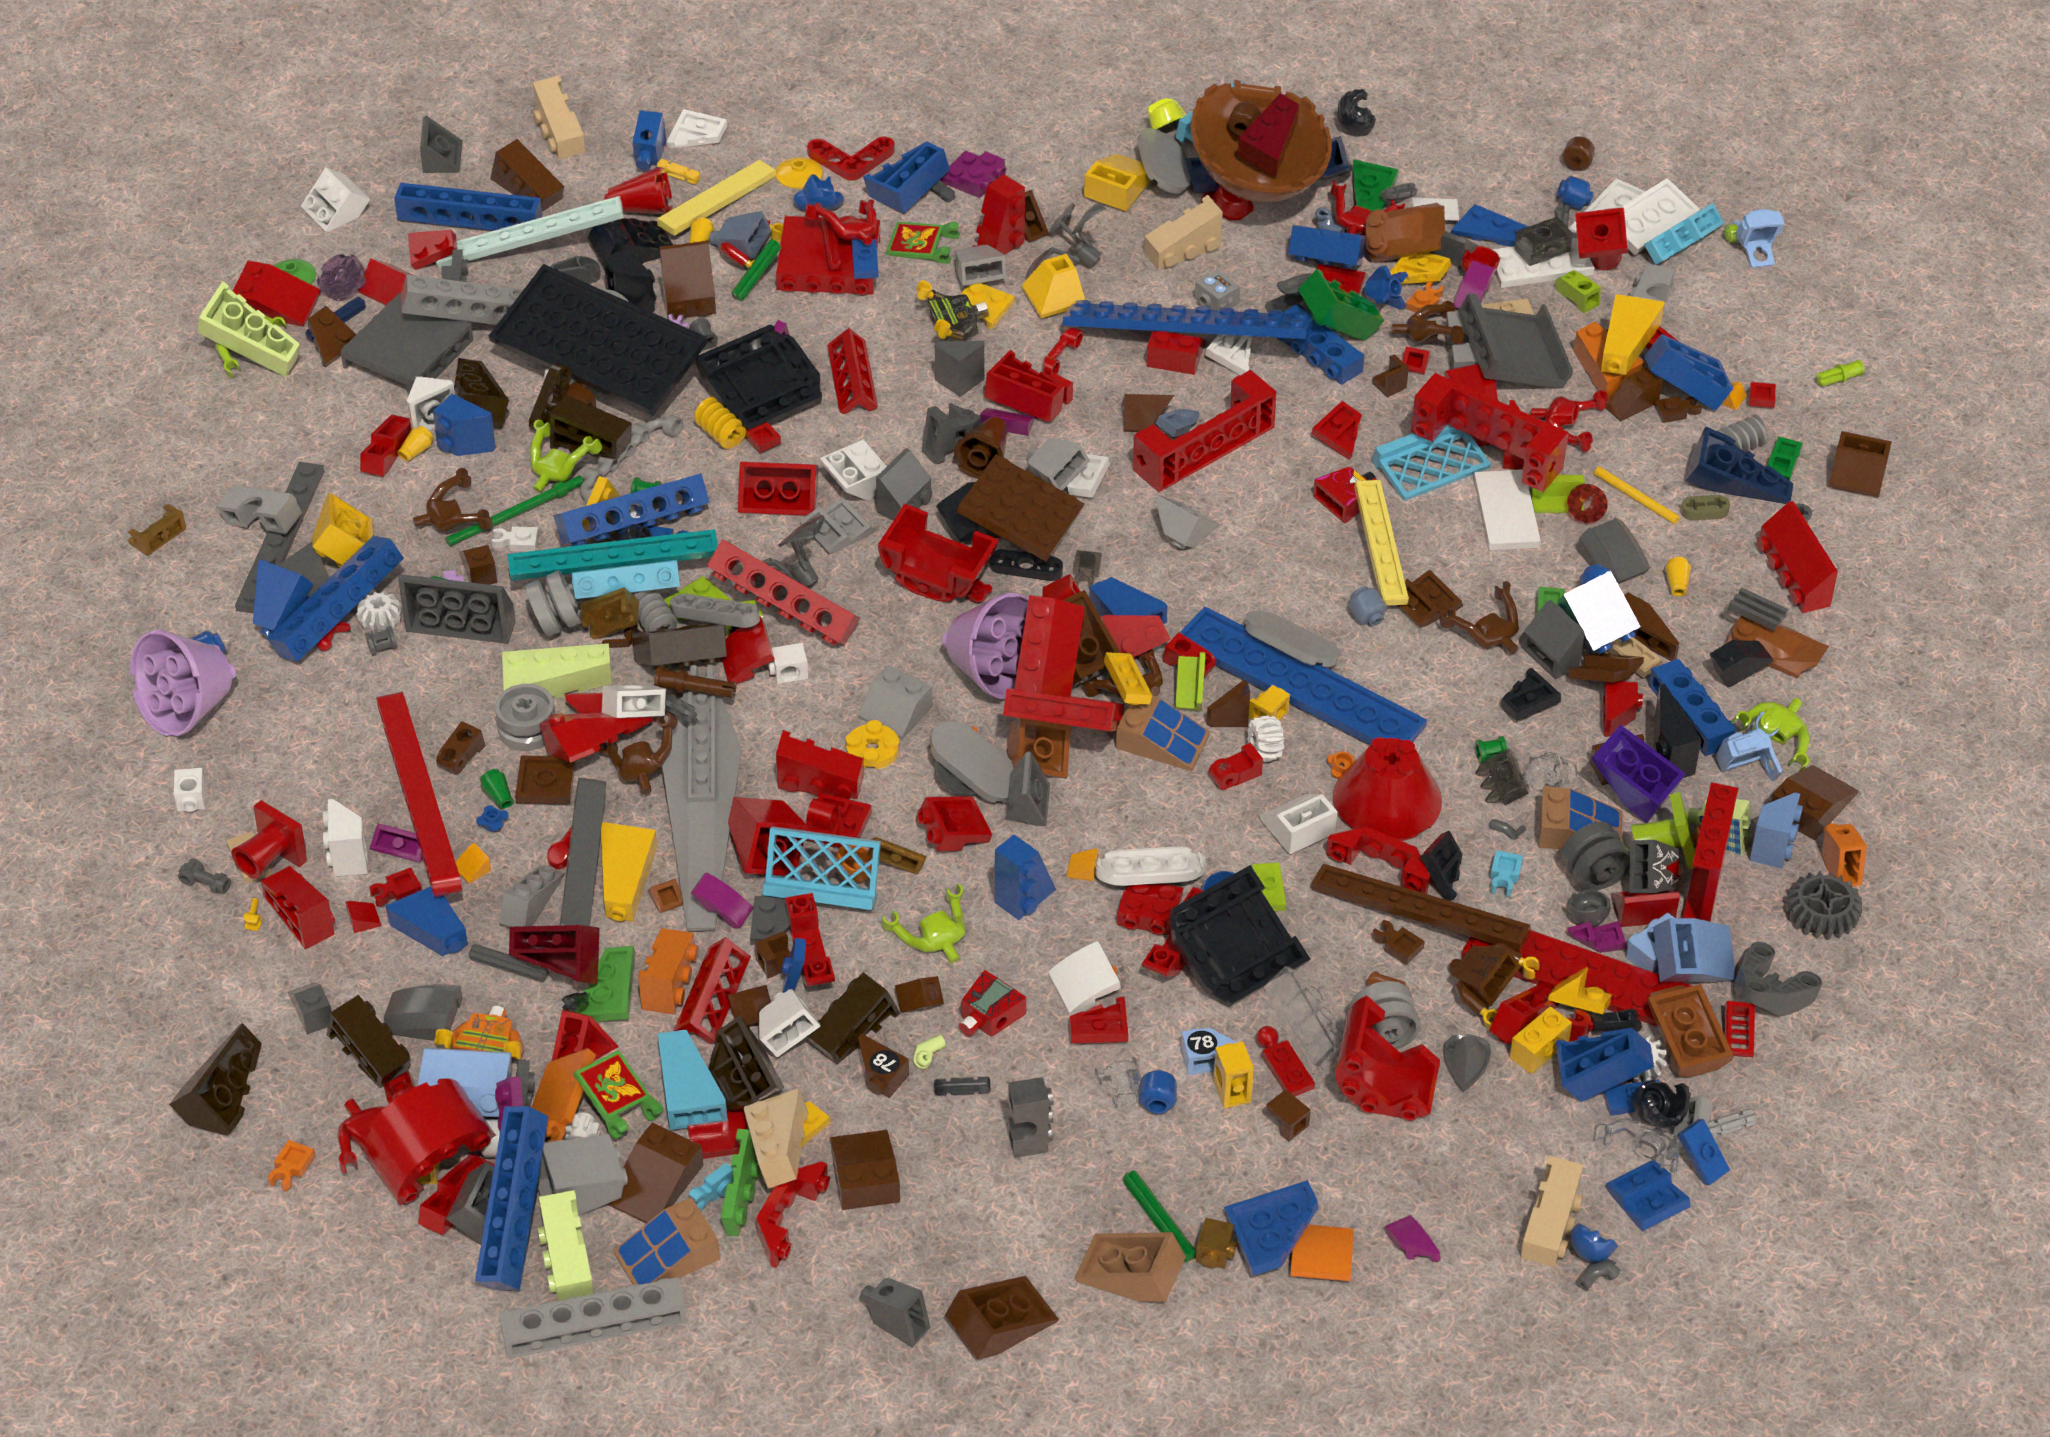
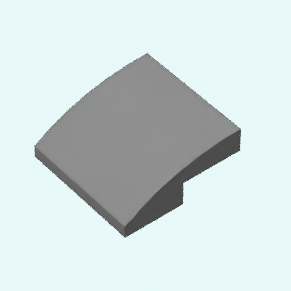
[800,497,874,554]

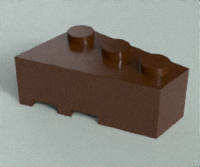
[490,139,565,212]

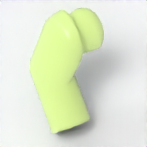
[913,1034,946,1069]

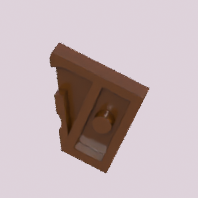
[307,306,357,368]

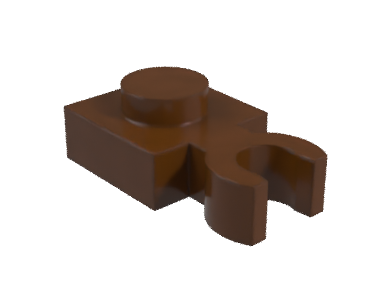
[1654,396,1702,423]
[1372,920,1425,965]

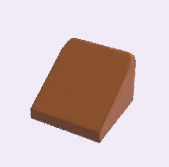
[648,878,683,913]

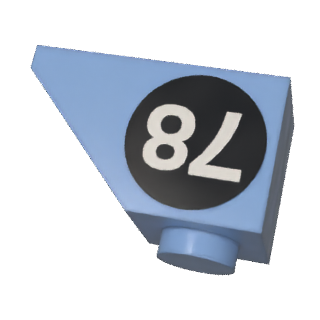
[1181,1028,1237,1075]

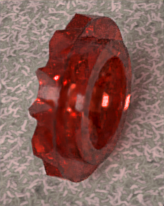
[1566,484,1608,524]

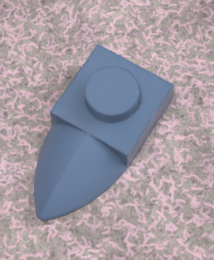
[1156,409,1199,437]

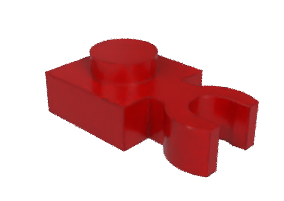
[369,867,422,906]

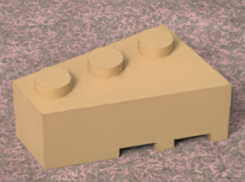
[532,75,585,159]
[744,1088,808,1189]

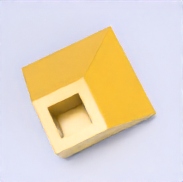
[1022,254,1085,318]

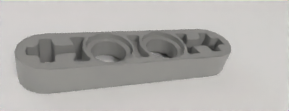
[670,594,760,628]

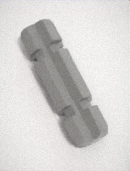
[1707,1108,1757,1138]

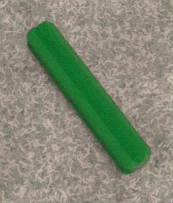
[732,239,781,301]

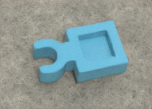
[1490,850,1523,897]
[688,1162,734,1210]

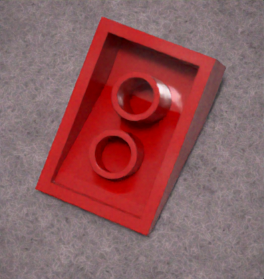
[232,260,321,327]

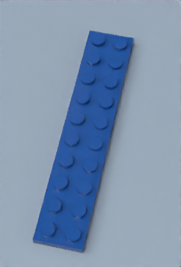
[1063,300,1314,339]
[1180,606,1427,745]

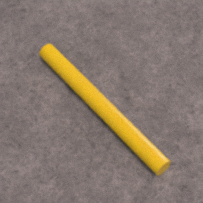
[1594,466,1680,525]

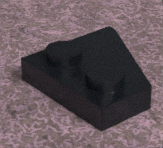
[1501,668,1561,721]
[1420,830,1463,901]

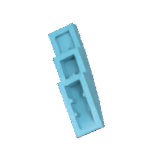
[1644,203,1724,265]

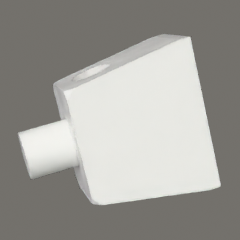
[759,989,821,1057]

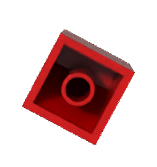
[728,797,807,876]

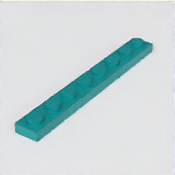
[507,529,718,581]

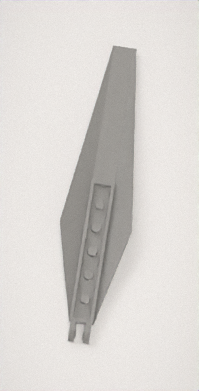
[662,665,742,931]

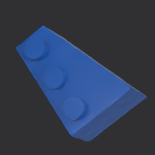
[863,141,950,214]
[1288,225,1366,269]
[1644,334,1733,411]
[995,834,1056,920]
[1556,1027,1654,1102]

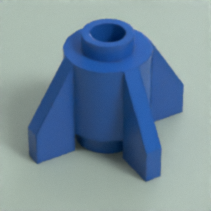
[1364,265,1408,309]

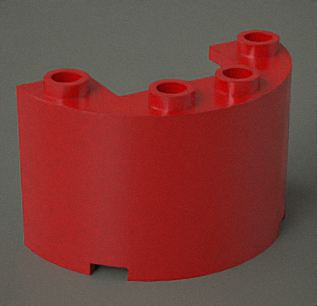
[878,504,999,602]
[1335,995,1440,1121]
[360,1078,496,1206]

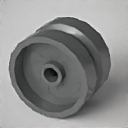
[1561,822,1630,891]

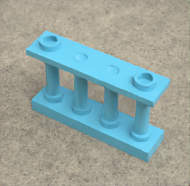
[571,560,680,599]

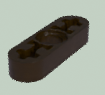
[529,363,572,432]

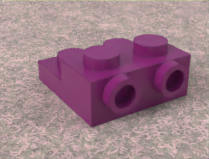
[940,150,1006,199]

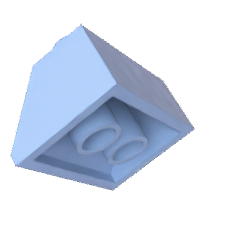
[418,1048,512,1117]

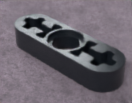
[989,549,1063,581]

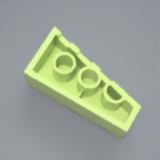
[197,281,300,377]
[502,643,612,698]

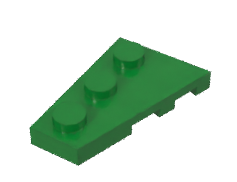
[1353,159,1399,212]

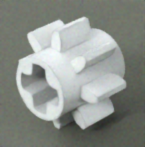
[563,1112,600,1139]

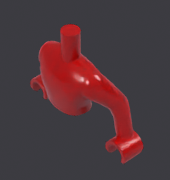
[1330,180,1405,235]
[805,199,877,245]
[1531,390,1609,452]
[338,1099,385,1173]

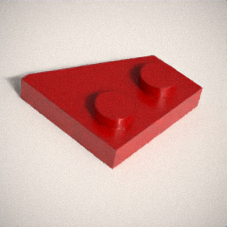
[408,230,457,270]
[1311,401,1362,460]
[1101,615,1171,658]
[1070,997,1128,1044]

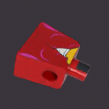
[1313,467,1377,524]

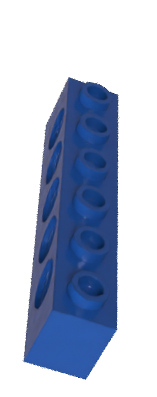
[394,182,542,231]
[553,473,710,546]
[267,536,404,662]
[475,1106,548,1291]

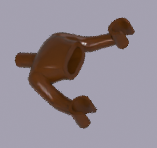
[1391,301,1465,344]
[413,468,493,533]
[1439,581,1519,654]
[1082,649,1163,700]
[599,712,678,794]

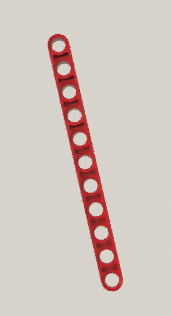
[376,691,462,898]

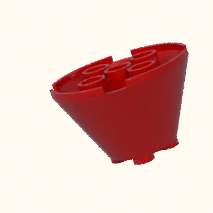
[1333,737,1442,841]

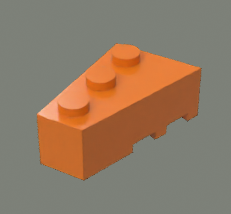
[1574,321,1645,399]
[638,928,699,1015]

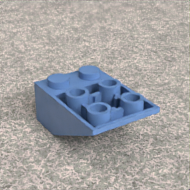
[1653,918,1736,982]

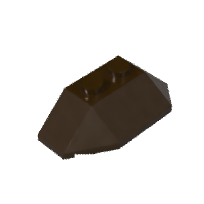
[708,1015,784,1111]

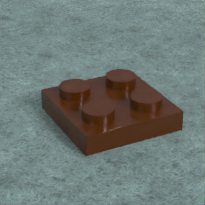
[515,755,576,804]

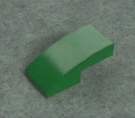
[1767,436,1803,480]

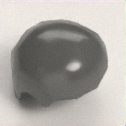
[1567,890,1611,927]

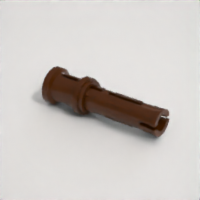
[654,666,737,699]

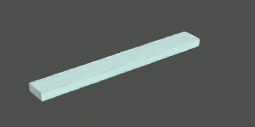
[436,196,624,268]

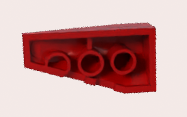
[540,713,653,763]

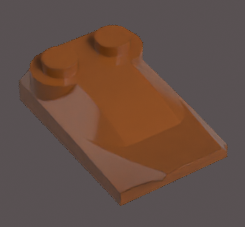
[1366,203,1445,263]
[1726,614,1830,679]
[1647,984,1734,1077]

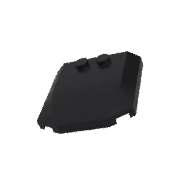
[695,324,822,431]
[1169,865,1311,1007]

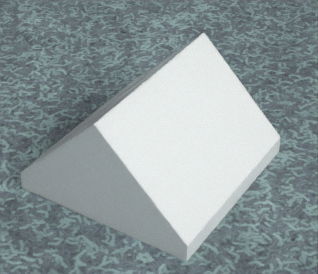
[407,377,455,432]

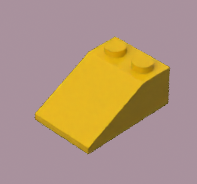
[312,492,373,567]

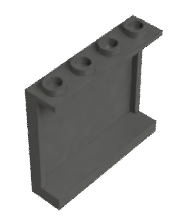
[341,293,473,396]
[1458,293,1573,389]

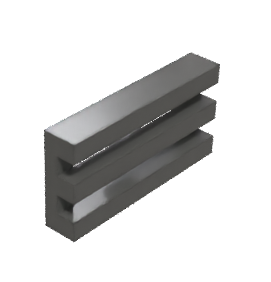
[1728,587,1788,631]

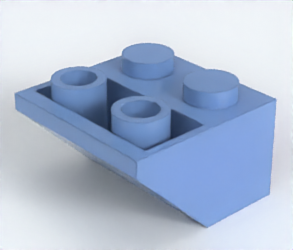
[1750,793,1803,868]

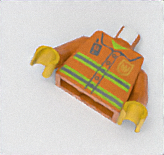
[434,1006,524,1060]

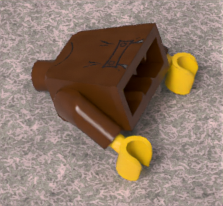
[1449,943,1539,1029]

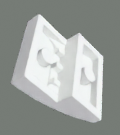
[1048,941,1121,1015]

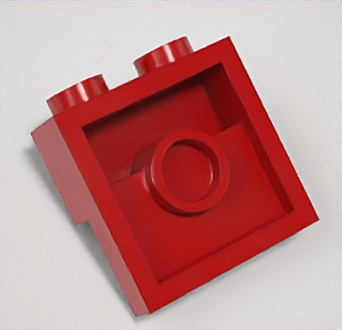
[917,796,993,851]
[1117,883,1184,935]

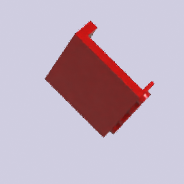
[776,216,881,295]
[1003,688,1124,731]
[1682,782,1739,922]

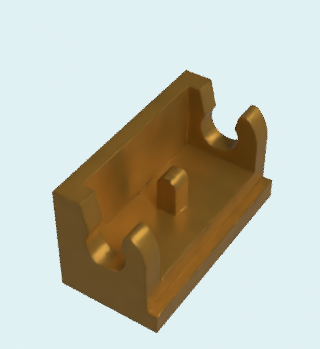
[128,504,186,557]
[580,587,639,639]

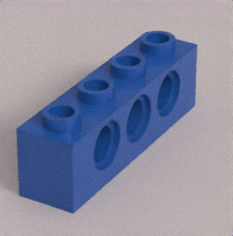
[1276,304,1364,385]
[1649,658,1736,757]

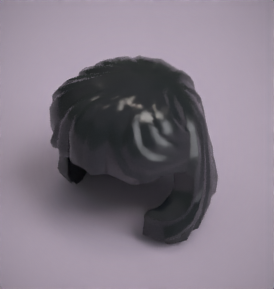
[1337,89,1376,136]
[1631,1079,1691,1129]

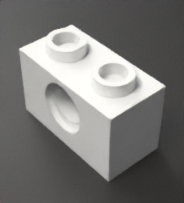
[602,684,666,718]

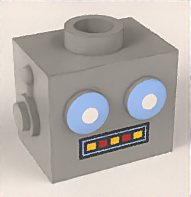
[1195,269,1240,310]

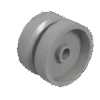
[525,570,582,637]
[495,684,555,751]
[1350,981,1421,1049]

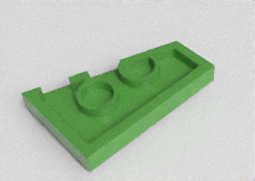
[573,946,636,1022]
[721,1129,762,1237]

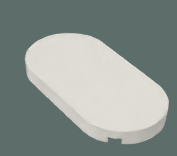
[1095,846,1206,886]

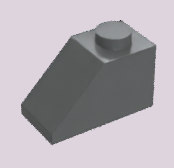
[288,982,331,1034]

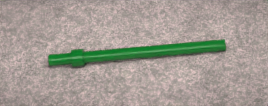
[445,475,584,547]

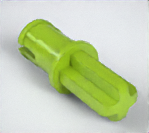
[1816,360,1865,387]

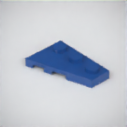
[1451,204,1537,247]

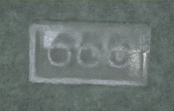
[1263,966,1345,1078]

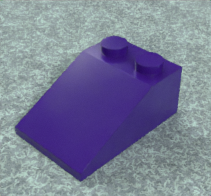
[1591,725,1686,823]

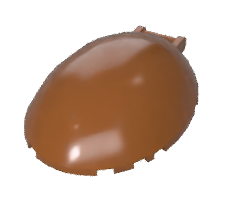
[1191,80,1332,203]

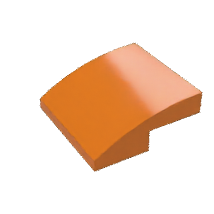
[1290,1225,1354,1281]

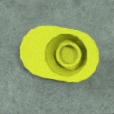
[1147,98,1186,130]

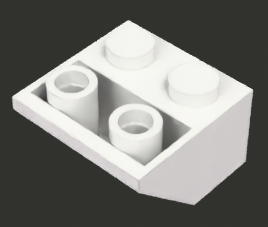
[301,167,370,232]
[820,440,887,500]
[1260,794,1338,854]
[323,799,368,876]

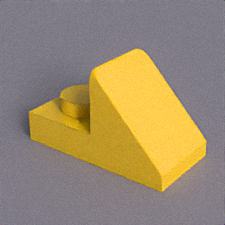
[1548,967,1612,1014]

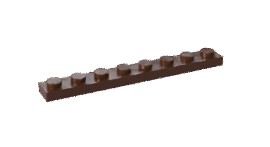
[1312,864,1531,952]

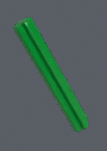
[1123,1170,1196,1263]

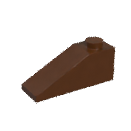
[1624,592,1679,661]

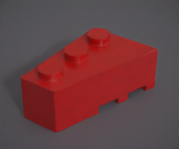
[972,174,1025,264]
[776,730,864,799]
[260,866,335,950]

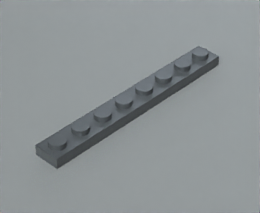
[235,462,324,614]

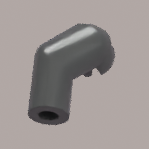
[1576,1259,1620,1291]

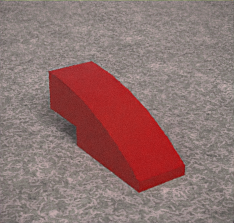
[360,414,412,477]
[418,1153,495,1236]

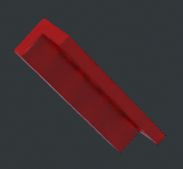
[827,328,878,414]
[673,937,751,1044]

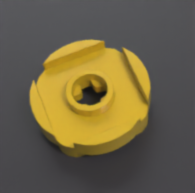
[846,720,900,769]

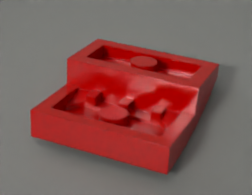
[721,616,775,684]

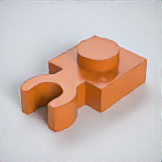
[1406,282,1444,313]
[268,1140,315,1191]

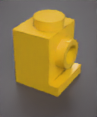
[1249,685,1290,721]

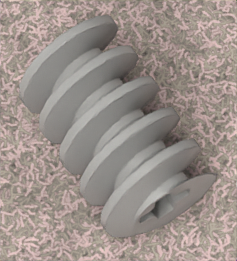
[1716,414,1767,452]
[634,589,677,632]

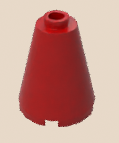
[604,167,673,214]

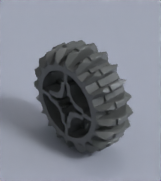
[1786,871,1862,940]

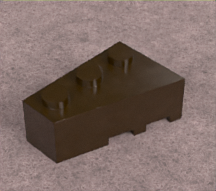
[550,395,632,459]
[326,994,410,1088]

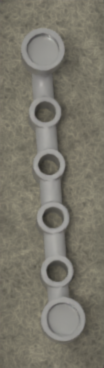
[580,415,683,504]

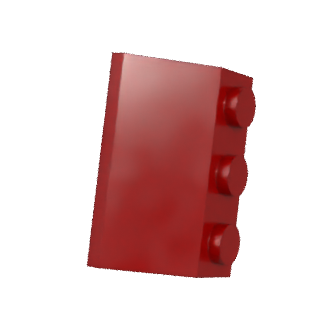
[738,461,819,515]

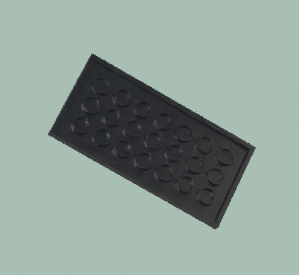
[488,264,708,416]

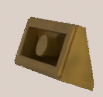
[867,836,927,875]

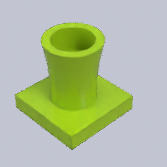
[1631,792,1696,869]

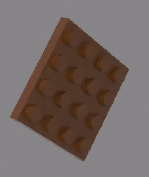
[956,454,1085,562]

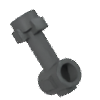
[178,858,231,894]

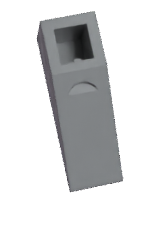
[499,865,565,926]

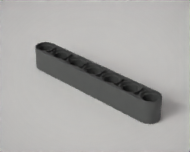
[560,777,606,926]

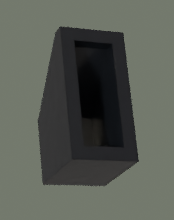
[1709,640,1774,688]

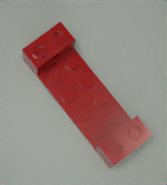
[1133,369,1277,493]
[1411,373,1569,493]

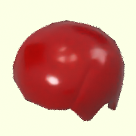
[1461,246,1501,274]

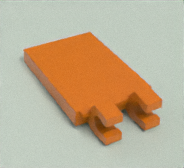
[532,1048,596,1142]

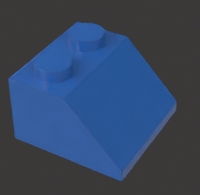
[433,394,496,456]

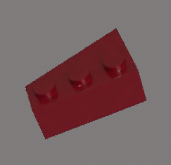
[1237,93,1300,178]
[509,925,600,984]

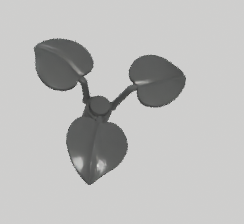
[1025,202,1106,280]
[735,515,825,591]

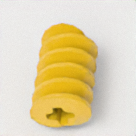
[694,397,746,449]

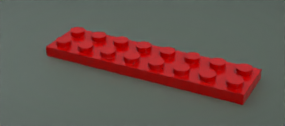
[1461,930,1692,1027]

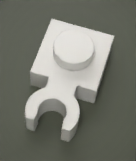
[492,526,538,551]

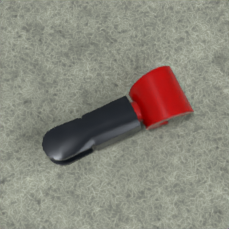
[1567,1009,1642,1042]

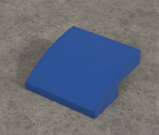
[1606,1159,1691,1231]

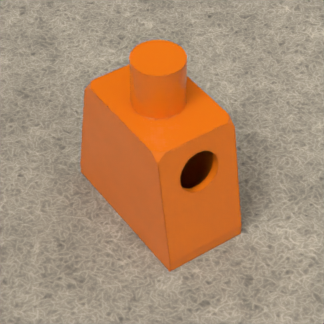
[1822,823,1867,887]

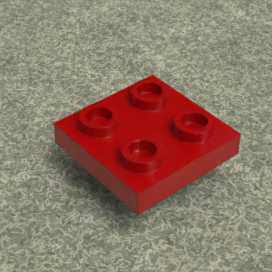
[806,792,872,848]

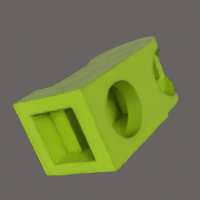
[1555,270,1601,313]

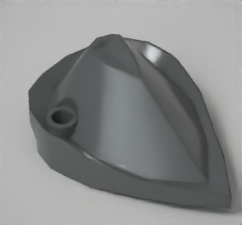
[1444,1034,1491,1092]

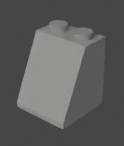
[537,1134,627,1216]

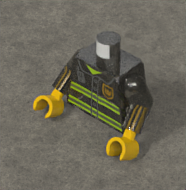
[916,280,989,341]

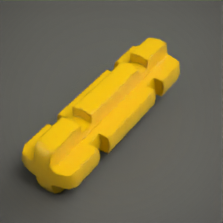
[656,159,701,185]

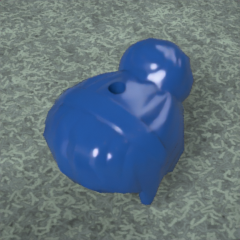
[793,174,844,211]

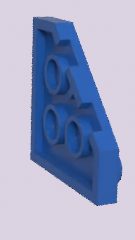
[1224,1180,1319,1276]

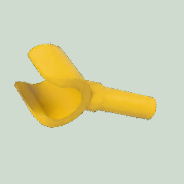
[243,898,262,931]

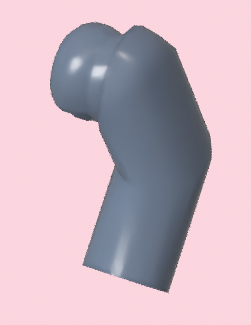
[1315,207,1345,232]

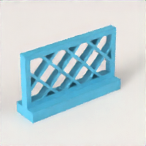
[1372,425,1491,501]
[762,827,881,910]

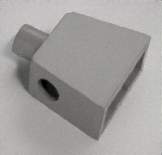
[955,245,1006,286]
[1028,438,1090,491]

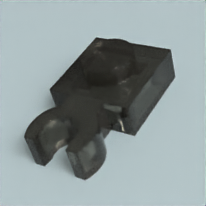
[1073,550,1102,587]

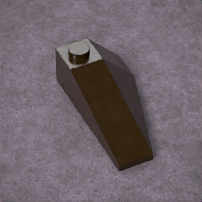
[169,1023,262,1136]

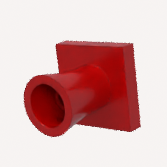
[1575,207,1628,271]
[231,800,307,879]

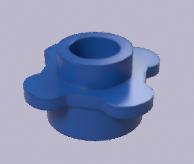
[476,805,509,832]

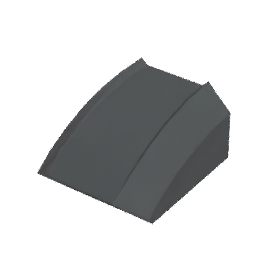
[1577,517,1650,582]
[383,984,463,1041]

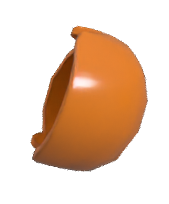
[835,845,872,883]

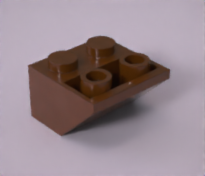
[1828,431,1892,497]

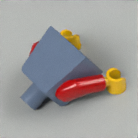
[710,211,783,268]

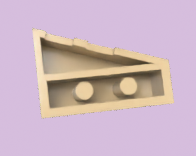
[1144,195,1222,270]
[1521,1155,1583,1267]

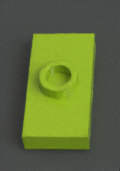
[1252,862,1286,911]

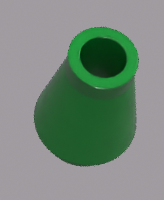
[480,769,514,810]

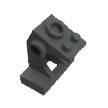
[922,403,981,463]

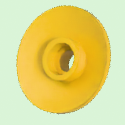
[776,157,822,189]

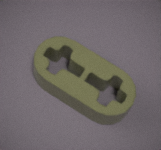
[1681,495,1730,521]

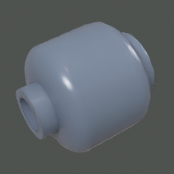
[1348,586,1387,626]

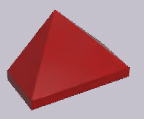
[565,693,603,714]

